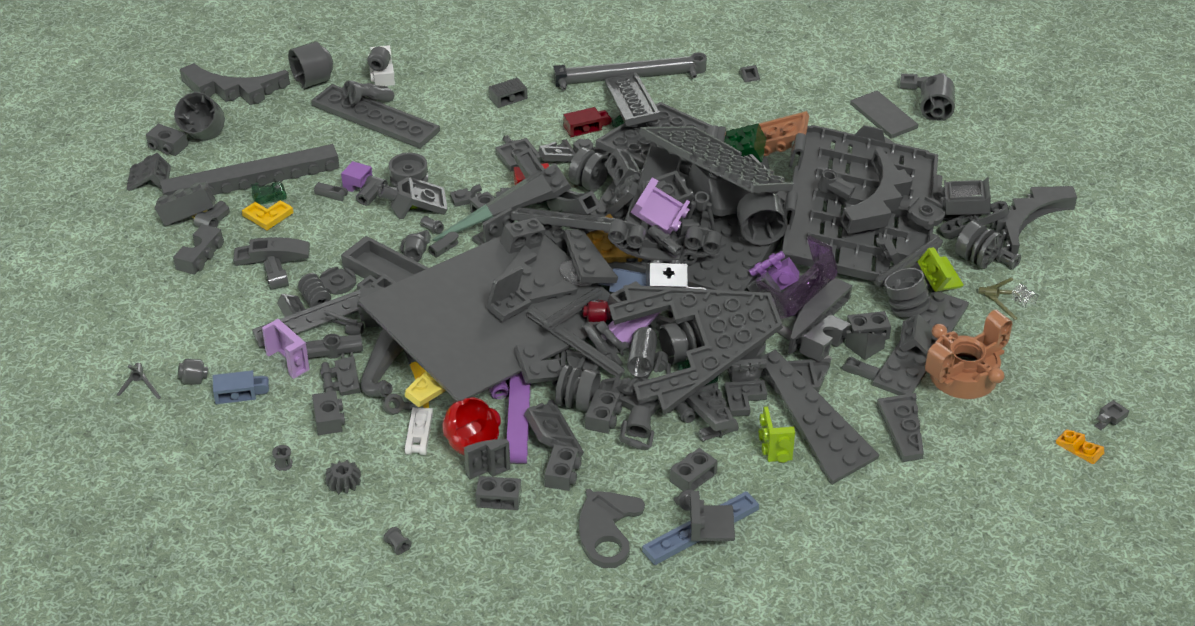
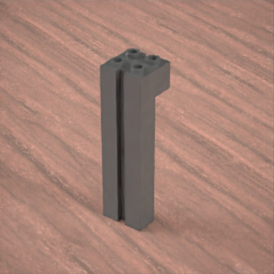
[341,236,428,282]

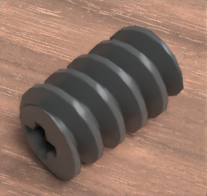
[298,273,331,308]

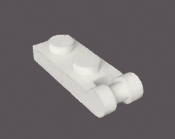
[405,407,433,455]

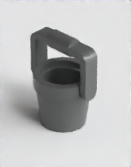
[400,230,431,262]
[619,406,654,450]

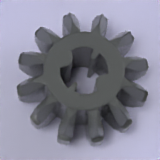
[325,459,361,495]

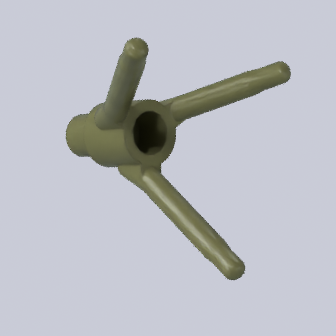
[979,277,1027,320]

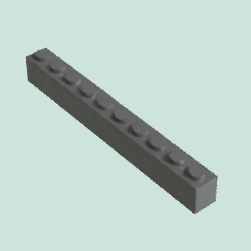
[160,144,340,196]

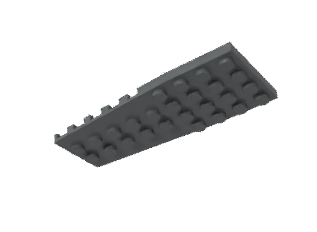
[639,126,794,194]

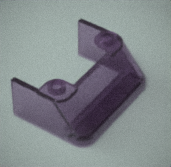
[756,235,837,320]

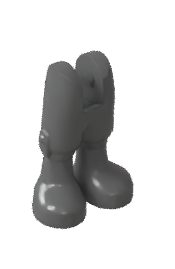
[342,80,395,104]

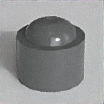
[288,41,333,89]
[174,92,225,141]
[737,192,787,245]

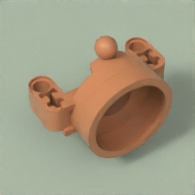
[925,310,1012,399]

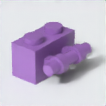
[749,251,799,290]

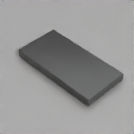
[850,90,919,139]

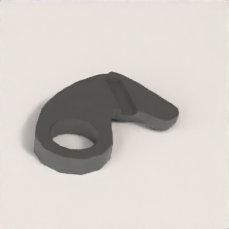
[579,489,645,568]

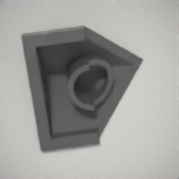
[845,330,886,360]

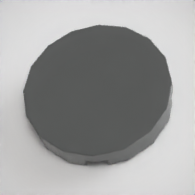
[320,267,356,295]

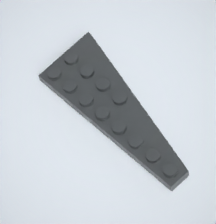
[760,349,879,485]

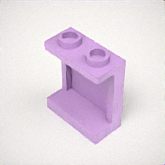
[630,177,690,234]
[262,319,310,379]

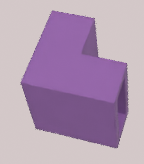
[341,161,373,192]

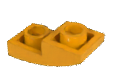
[1056,429,1104,464]

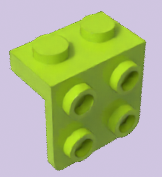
[758,406,795,463]

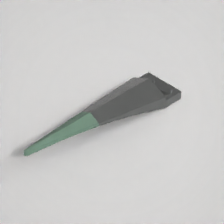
[432,163,571,241]

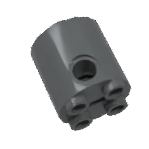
[921,73,955,121]

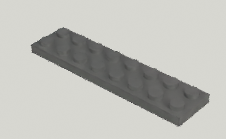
[604,72,661,127]
[311,84,440,148]
[872,290,969,395]

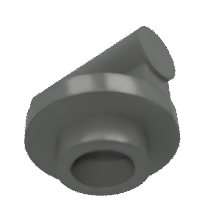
[674,489,693,511]

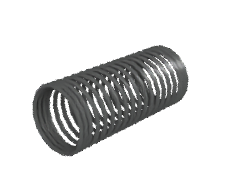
[627,327,657,377]

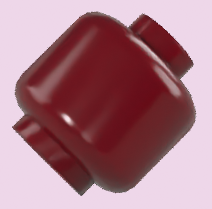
[583,300,611,323]

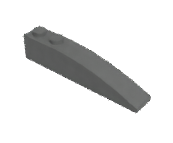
[788,277,853,354]

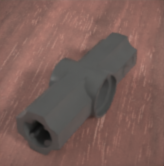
[306,334,363,359]

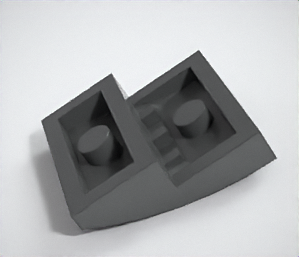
[464,439,510,480]

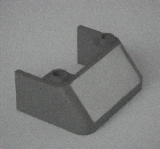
[686,154,767,216]

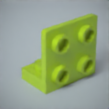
[917,247,964,292]

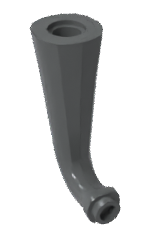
[361,329,403,397]

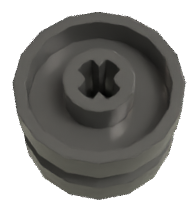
[568,147,609,192]
[389,152,429,187]

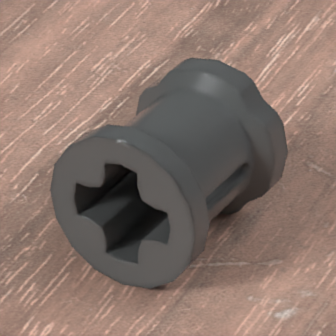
[996,247,1021,269]
[272,445,293,471]
[383,526,412,555]

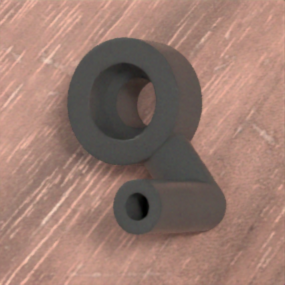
[382,393,418,415]

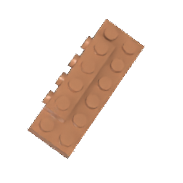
[725,111,809,156]

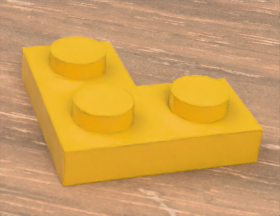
[242,200,294,230]

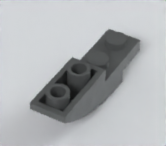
[233,237,310,266]

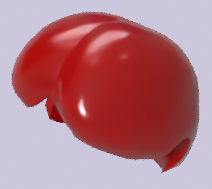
[442,397,501,455]

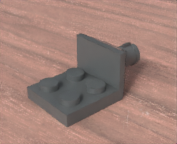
[378,176,448,219]

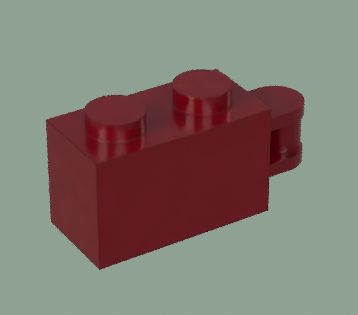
[563,107,612,138]

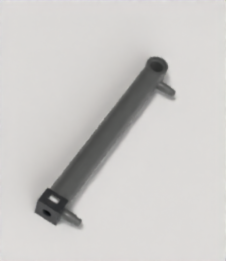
[553,52,707,90]

